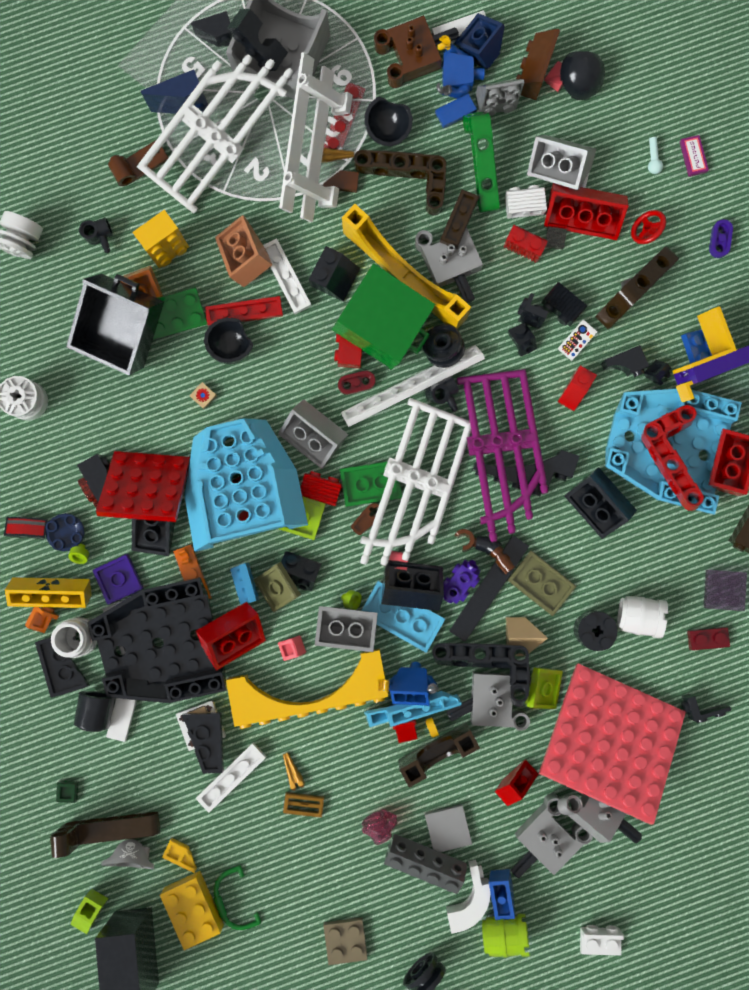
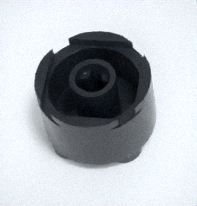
[574,610,617,651]

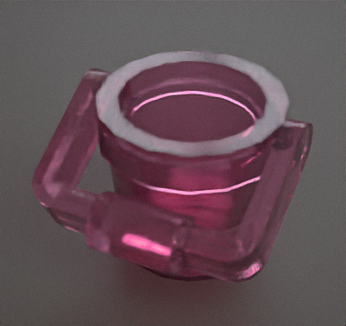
[362,809,397,845]

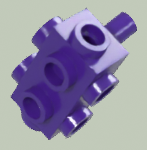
[443,559,481,604]

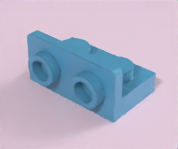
[230,563,259,605]

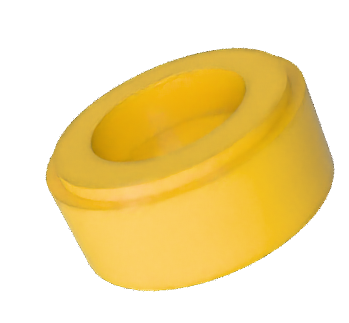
[425,717,439,738]

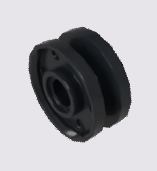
[423,324,465,368]
[403,952,446,990]

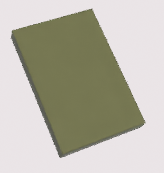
[507,550,576,616]

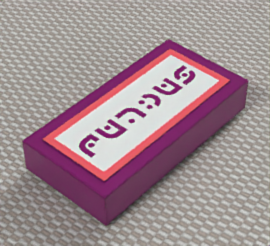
[679,135,709,177]

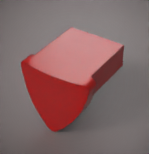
[393,720,418,743]

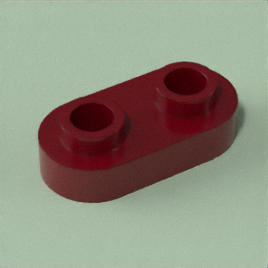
[338,371,375,395]

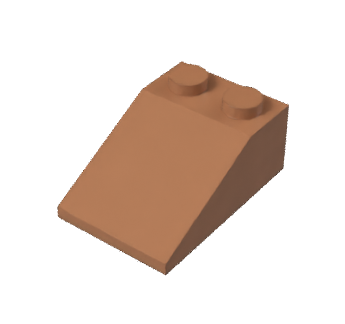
[215,215,272,287]

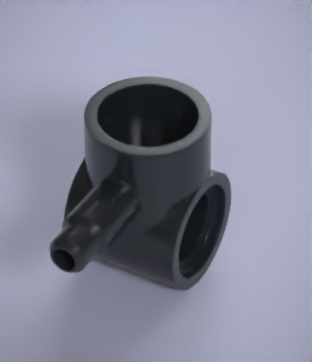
[79,217,113,253]
[425,376,459,412]

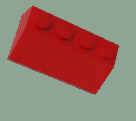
[544,183,629,240]

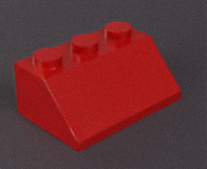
[708,428,749,496]
[196,602,266,671]

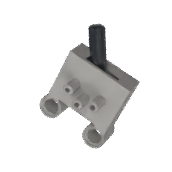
[447,672,531,731]

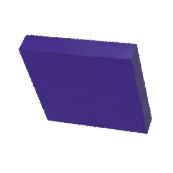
[92,554,144,605]

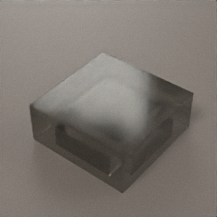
[545,226,567,250]

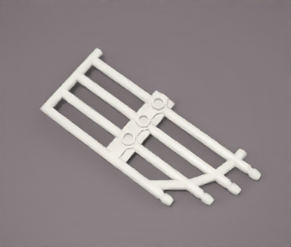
[137,54,293,214]
[360,398,471,566]

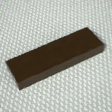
[440,189,479,249]

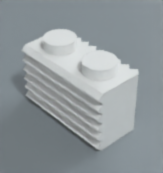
[505,185,547,219]

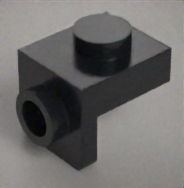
[508,322,537,357]

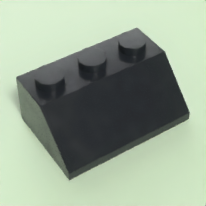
[564,467,637,539]
[381,560,444,611]

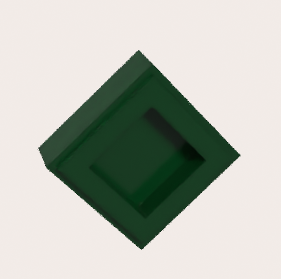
[56,781,78,803]

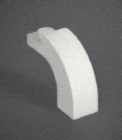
[446,860,491,934]

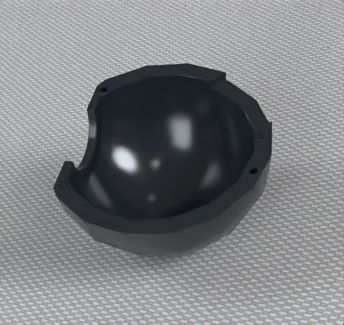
[560,51,605,100]
[364,97,413,146]
[204,317,253,365]

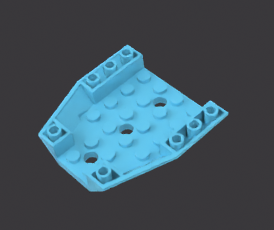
[605,389,742,515]
[184,418,308,552]

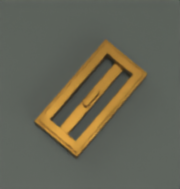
[283,792,324,818]

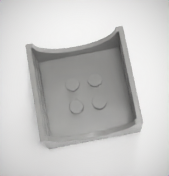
[226,0,330,99]

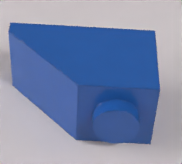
[489,869,515,920]

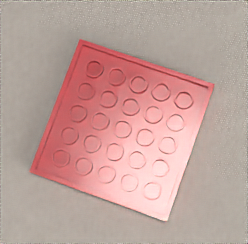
[539,663,685,825]

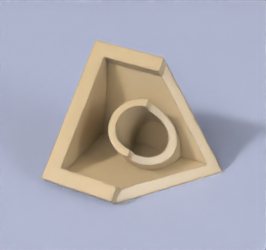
[506,617,548,656]

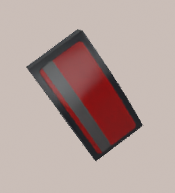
[4,517,48,539]

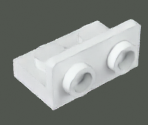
[580,925,624,955]

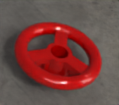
[631,210,666,244]

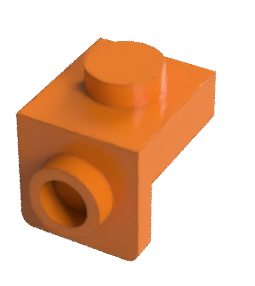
[25,607,59,633]

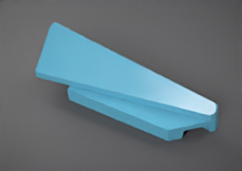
[364,691,462,727]

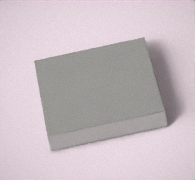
[424,804,472,852]

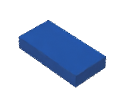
[435,93,477,129]

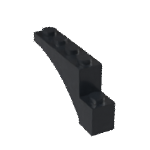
[472,450,579,497]

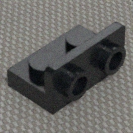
[517,293,549,329]

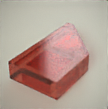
[78,477,98,509]

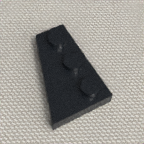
[35,637,90,698]
[181,712,224,774]

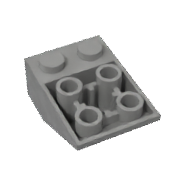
[476,79,524,116]

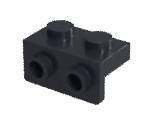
[281,551,322,591]

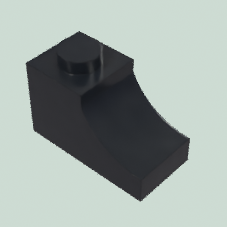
[601,345,649,377]

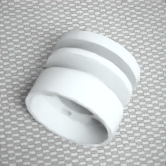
[0,211,43,259]
[0,376,48,421]

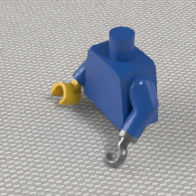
[437,35,485,99]
[377,662,439,706]

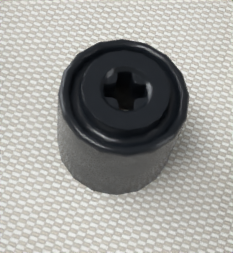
[74,691,115,732]

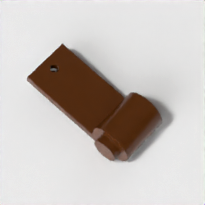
[108,140,168,186]

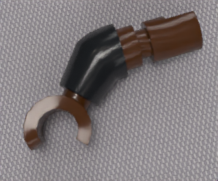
[455,529,515,575]

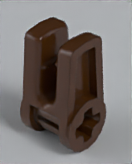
[351,503,379,535]

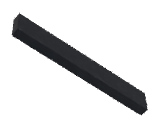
[449,535,529,642]

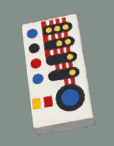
[558,320,597,361]

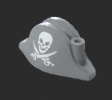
[101,839,154,869]

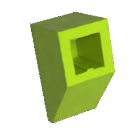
[70,889,109,934]

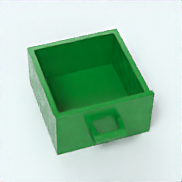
[331,263,436,370]

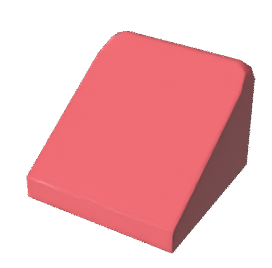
[278,635,306,661]

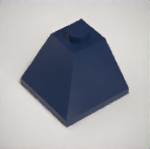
[454,13,505,69]

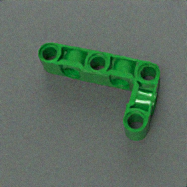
[463,112,500,213]

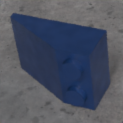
[141,69,208,114]

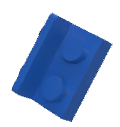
[681,329,711,364]

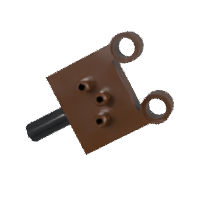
[374,15,459,88]

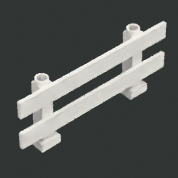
[279,52,353,222]

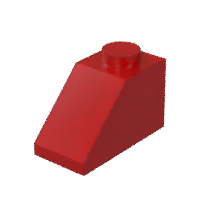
[557,365,597,411]
[495,760,539,806]

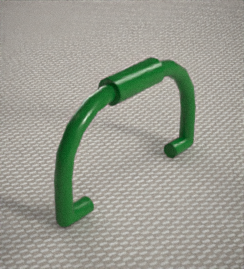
[213,865,261,931]

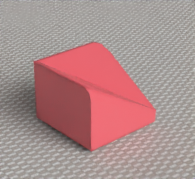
[544,61,564,92]

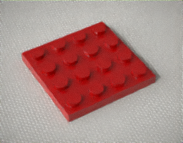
[96,451,190,522]

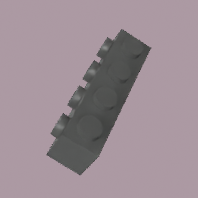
[384,833,467,894]

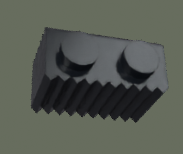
[541,282,587,326]

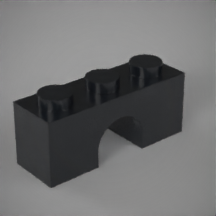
[228,9,288,71]

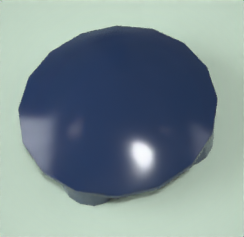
[46,513,85,551]

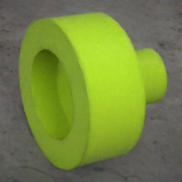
[68,544,90,564]
[341,590,362,610]

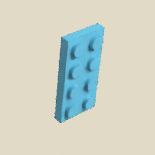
[361,581,445,653]

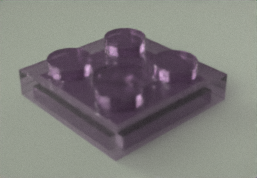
[704,570,747,611]

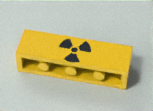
[5,577,92,608]

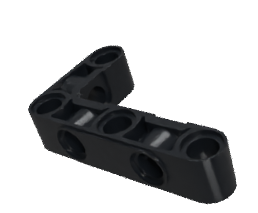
[432,643,530,707]

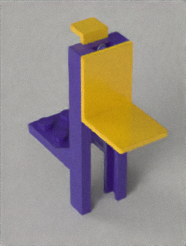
[673,306,749,402]

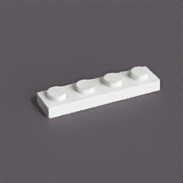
[263,238,311,314]
[195,742,267,813]

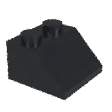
[309,246,360,302]

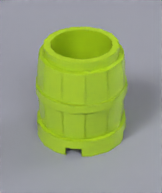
[482,913,530,958]

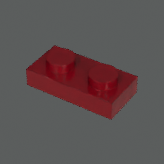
[687,627,730,650]

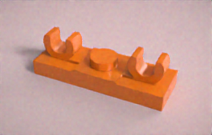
[173,544,212,599]

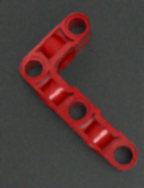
[641,405,704,511]

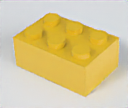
[132,209,189,268]
[160,871,224,951]

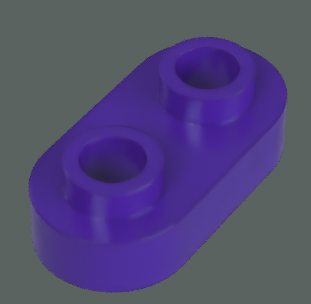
[709,219,733,258]

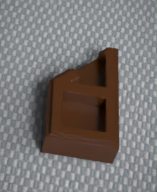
[323,170,359,193]

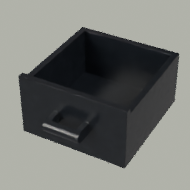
[66,273,164,375]
[95,907,159,990]

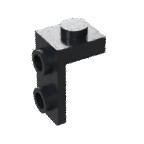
[681,694,731,723]

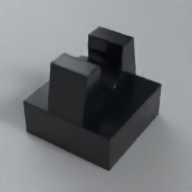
[644,360,671,386]

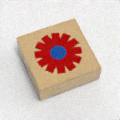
[190,382,217,409]

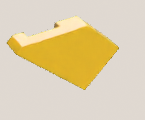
[162,838,197,873]

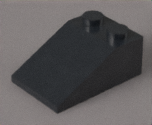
[132,519,175,556]

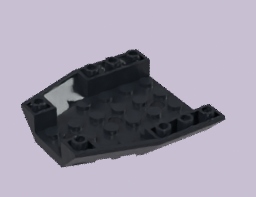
[87,577,227,703]

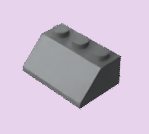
[527,135,596,190]
[278,399,349,469]
[315,606,378,652]

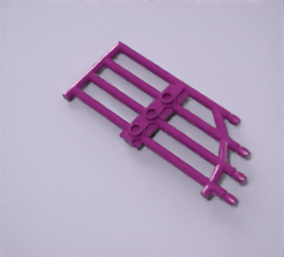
[457,369,548,542]

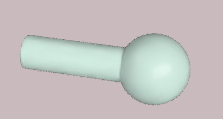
[648,137,663,174]

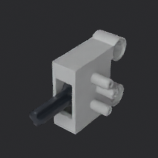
[415,228,483,303]
[511,793,593,878]
[557,794,642,844]

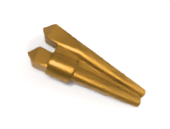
[321,148,354,163]
[283,752,305,791]

